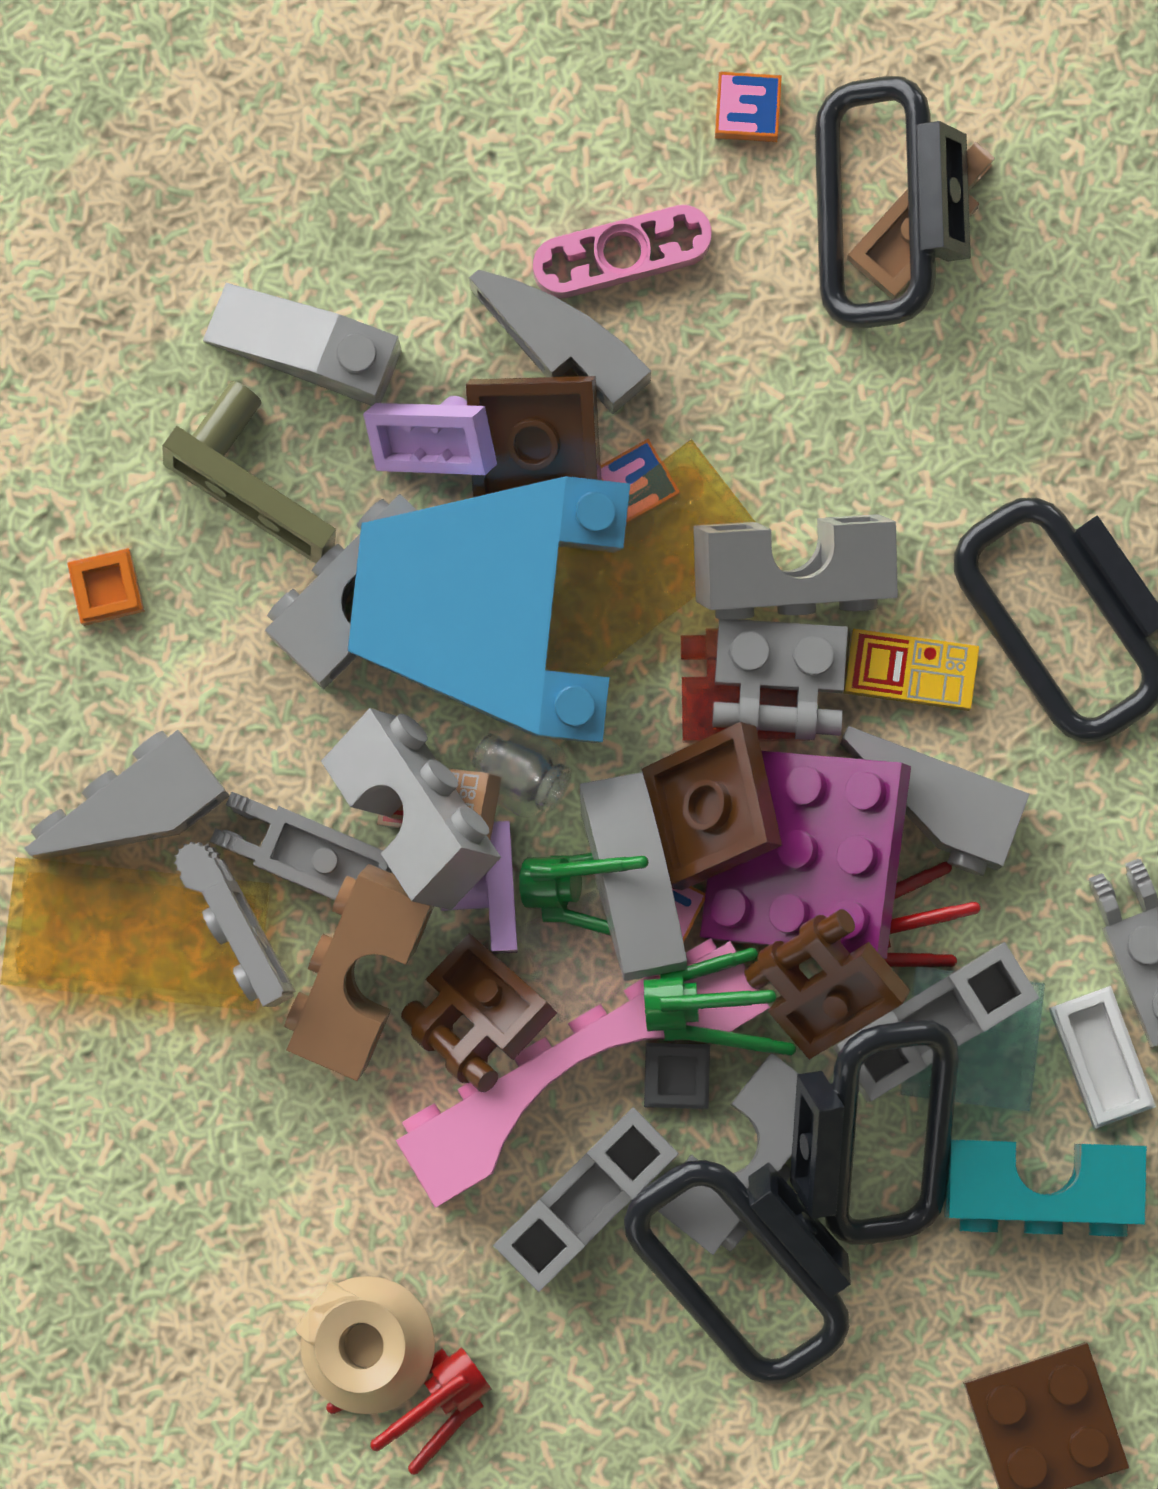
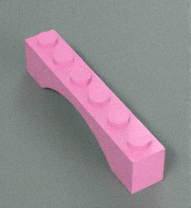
[396,938,770,1208]

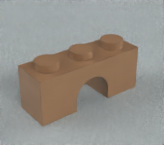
[284,864,434,1081]

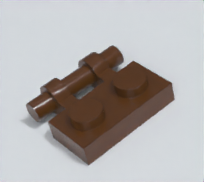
[744,909,910,1060]
[401,933,557,1092]

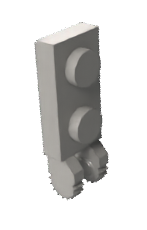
[210,792,391,900]
[174,842,296,1007]
[1088,859,1158,1047]

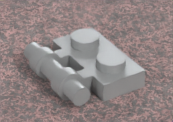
[712,619,848,740]

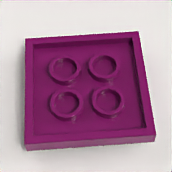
[700,751,911,959]

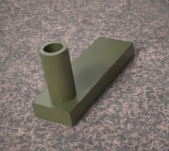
[162,381,336,564]

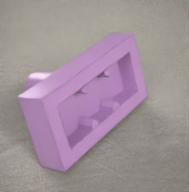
[363,396,497,475]
[441,821,518,954]

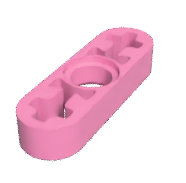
[533,205,712,298]

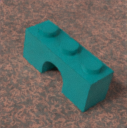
[944,1140,1147,1237]

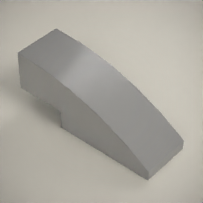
[469,270,651,415]
[580,772,687,981]

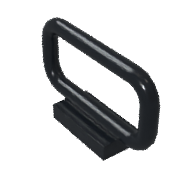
[815,76,971,329]
[954,497,1158,743]
[790,1020,959,1245]
[624,1160,851,1385]

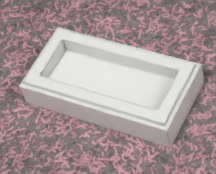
[1049,986,1156,1129]

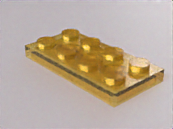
[545,439,755,676]
[0,857,271,1012]

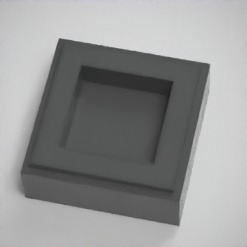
[644,1043,710,1109]

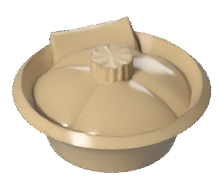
[295,1276,435,1414]

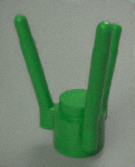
[519,852,649,936]
[644,948,796,1056]

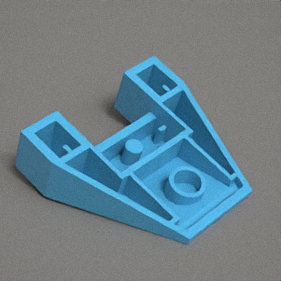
[347,476,630,743]

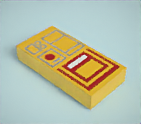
[843,628,979,711]

